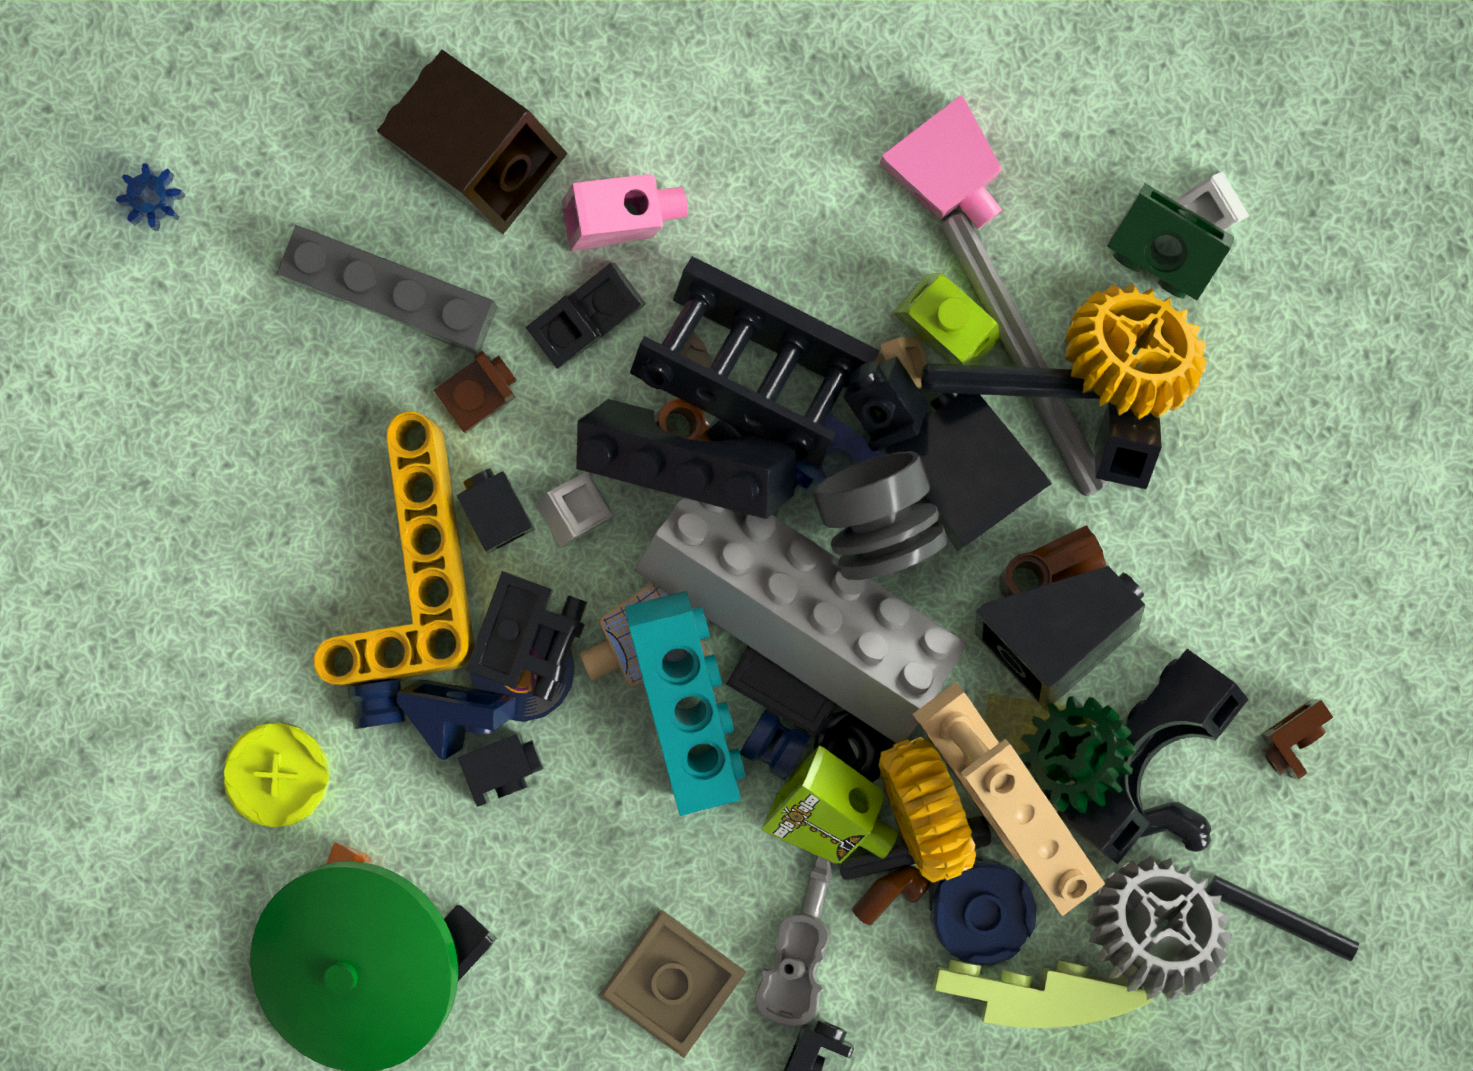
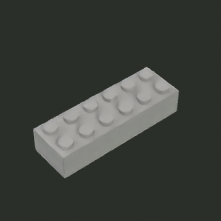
[635,497,967,743]

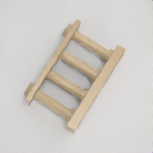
[912,682,1105,916]

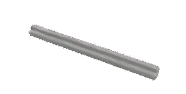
[941,212,1108,496]

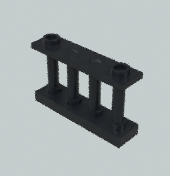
[630,256,880,469]

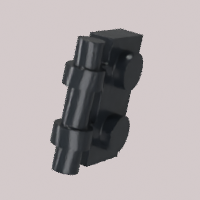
[465,571,587,701]

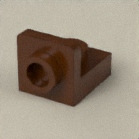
[434,351,517,433]
[1261,699,1333,780]

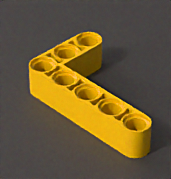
[313,411,474,687]

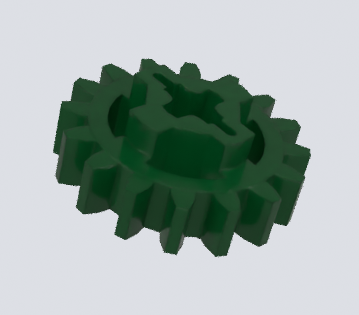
[1018,696,1136,813]

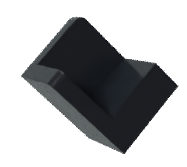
[444,905,498,981]

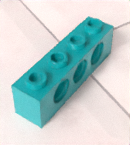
[625,590,746,816]

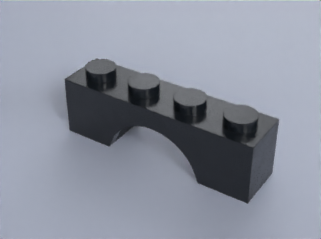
[576,399,797,519]
[1057,649,1249,864]

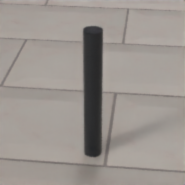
[1207,875,1359,962]

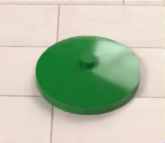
[250,861,458,1071]

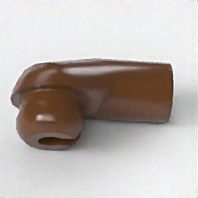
[852,866,930,926]

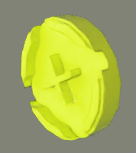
[224,722,329,827]

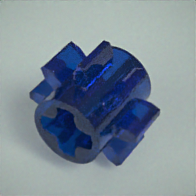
[116,163,185,231]

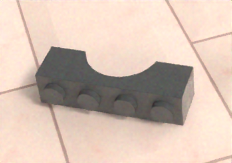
[277,225,497,355]

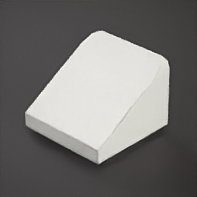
[1174,172,1249,231]
[534,472,614,548]

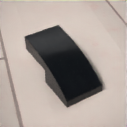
[525,263,646,369]

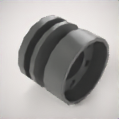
[812,451,948,580]

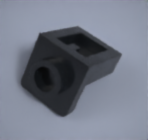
[783,1019,854,1071]

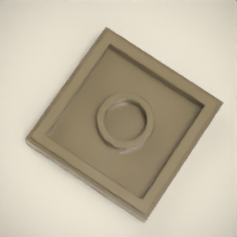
[599,909,746,1058]

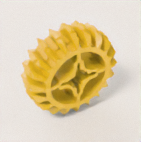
[1064,283,1207,420]
[879,737,976,883]

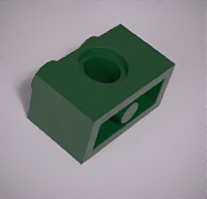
[1107,183,1234,301]

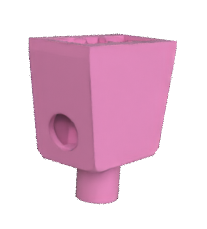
[880,95,1003,230]
[561,174,688,252]

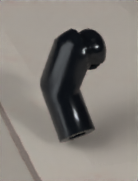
[1140,802,1211,852]

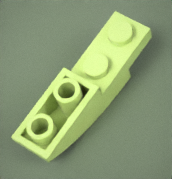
[932,959,1152,1028]

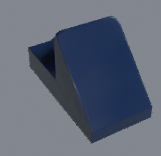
[397,679,516,760]

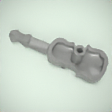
[755,855,831,1026]

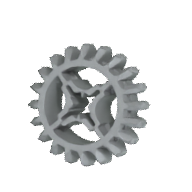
[1087,856,1232,1001]

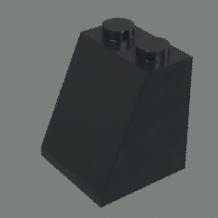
[884,393,1052,551]
[975,566,1146,711]

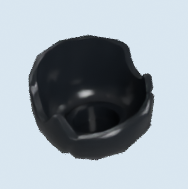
[814,709,896,783]

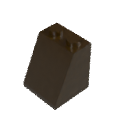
[377,49,568,234]

